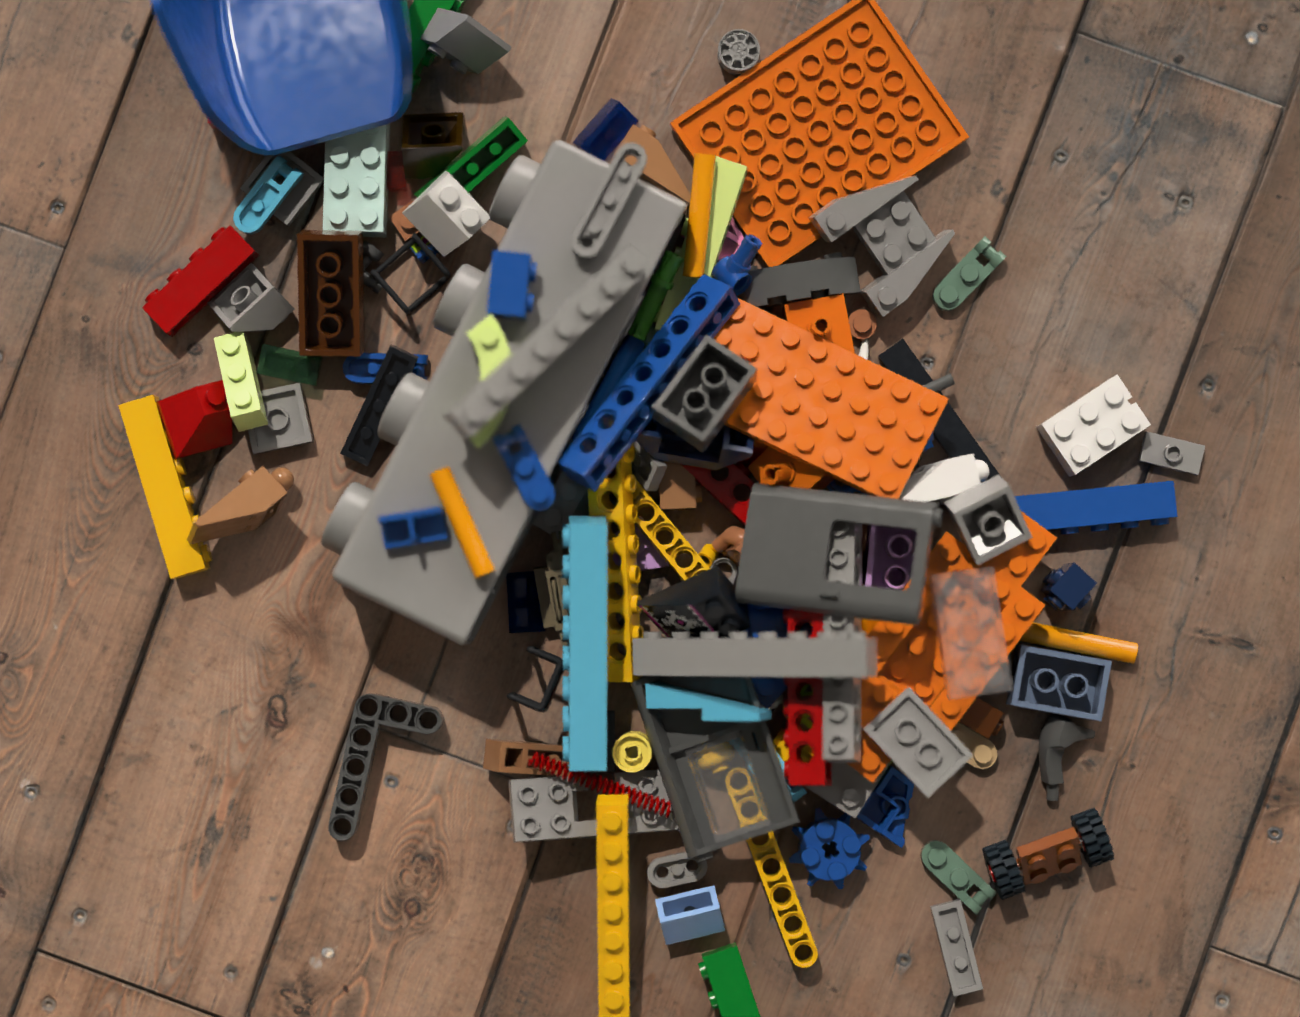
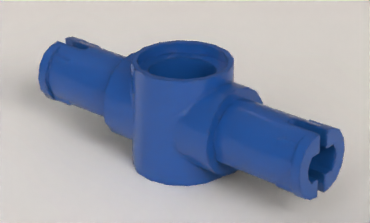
[712,235,762,296]

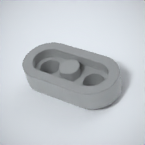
[647,851,707,888]

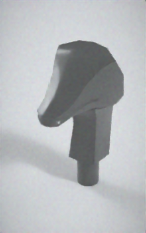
[1038,715,1095,801]

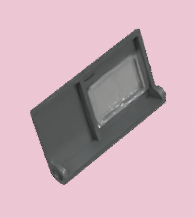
[630,676,800,863]

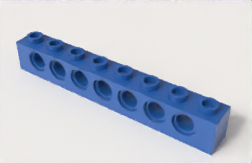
[557,274,740,492]

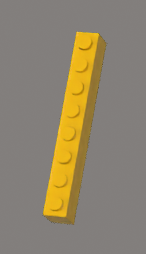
[596,795,630,1017]

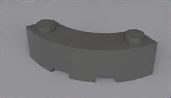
[736,252,861,310]

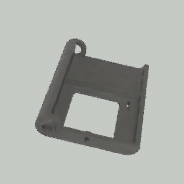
[735,483,943,626]

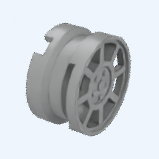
[717,29,760,76]

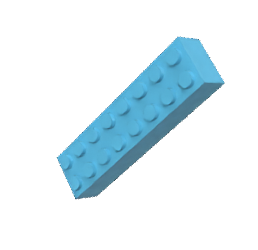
[563,516,607,771]

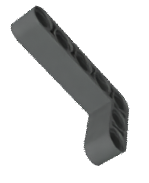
[328,693,444,841]

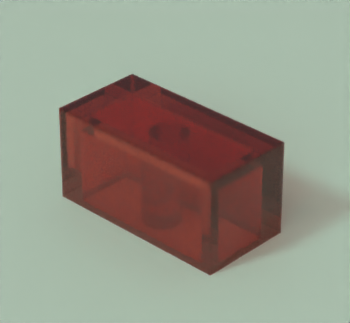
[387,151,408,192]

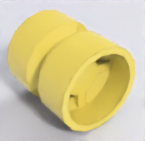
[612,730,654,773]

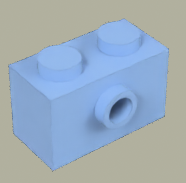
[655,885,725,945]

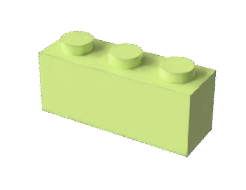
[214,332,268,432]

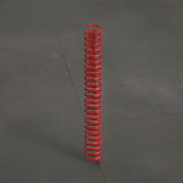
[528,751,672,819]

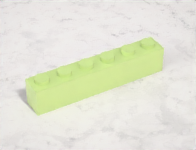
[654,156,749,330]

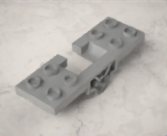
[508,770,679,843]

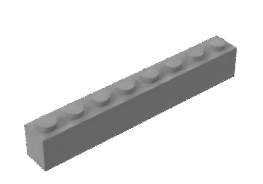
[443,242,653,440]
[633,631,877,678]

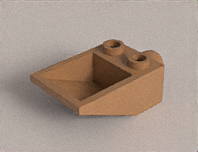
[187,466,294,544]

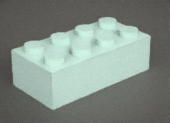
[323,124,390,238]

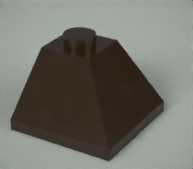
[401,112,464,180]

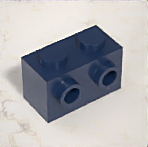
[1040,562,1097,611]

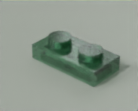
[256,344,323,387]

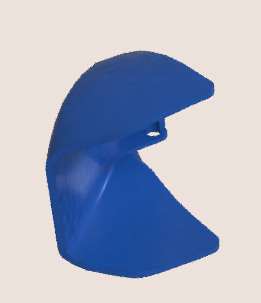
[151,0,413,156]

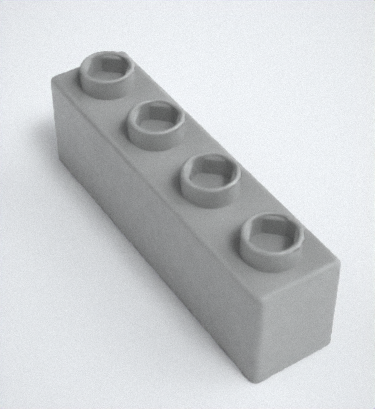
[321,140,687,645]

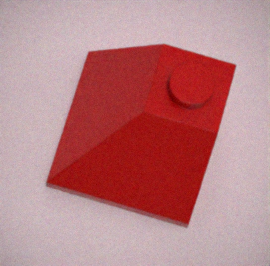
[156,380,232,460]

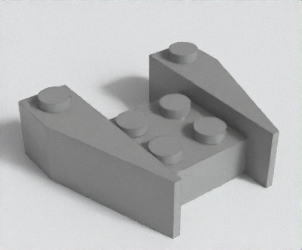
[808,176,955,317]

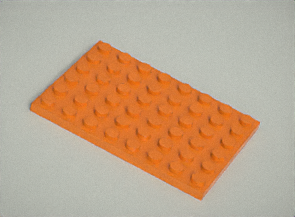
[670,0,969,268]

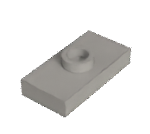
[1138,432,1205,475]

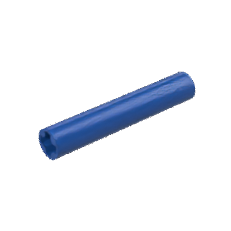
[571,335,645,440]

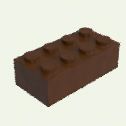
[297,230,365,356]

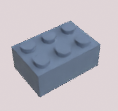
[1006,645,1112,721]

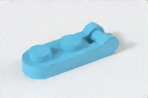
[233,155,304,234]

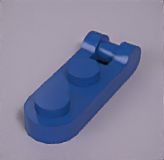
[343,353,428,384]
[492,423,556,511]

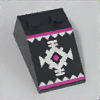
[637,566,750,637]

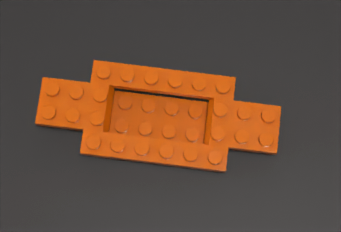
[846,510,1057,783]

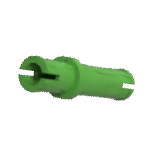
[628,250,684,341]

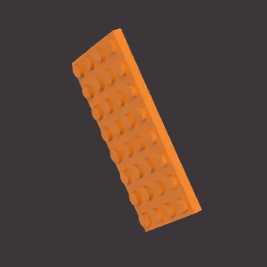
[713,298,949,499]

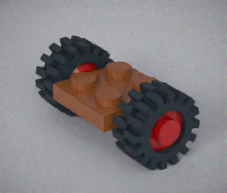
[982,808,1114,900]

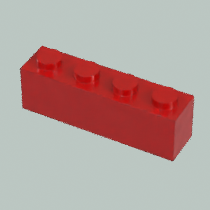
[142,225,259,337]

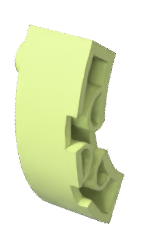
[467,314,511,450]

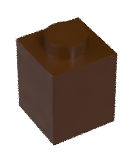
[958,697,1004,739]

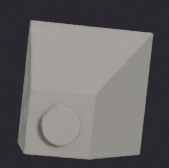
[208,263,294,332]

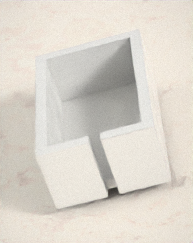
[1036,375,1151,477]

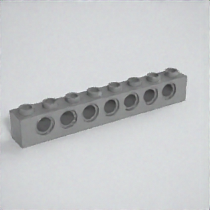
[823,521,862,763]

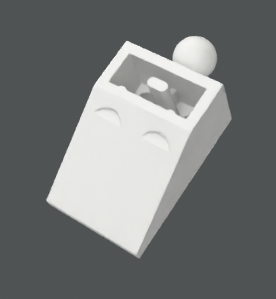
[899,453,989,505]

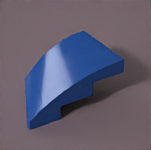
[856,766,914,848]

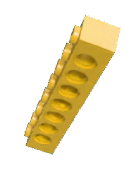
[588,444,644,682]

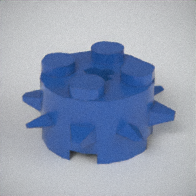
[789,807,870,890]

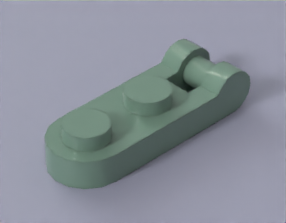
[932,236,1007,311]
[920,840,997,915]

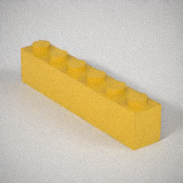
[118,395,213,579]

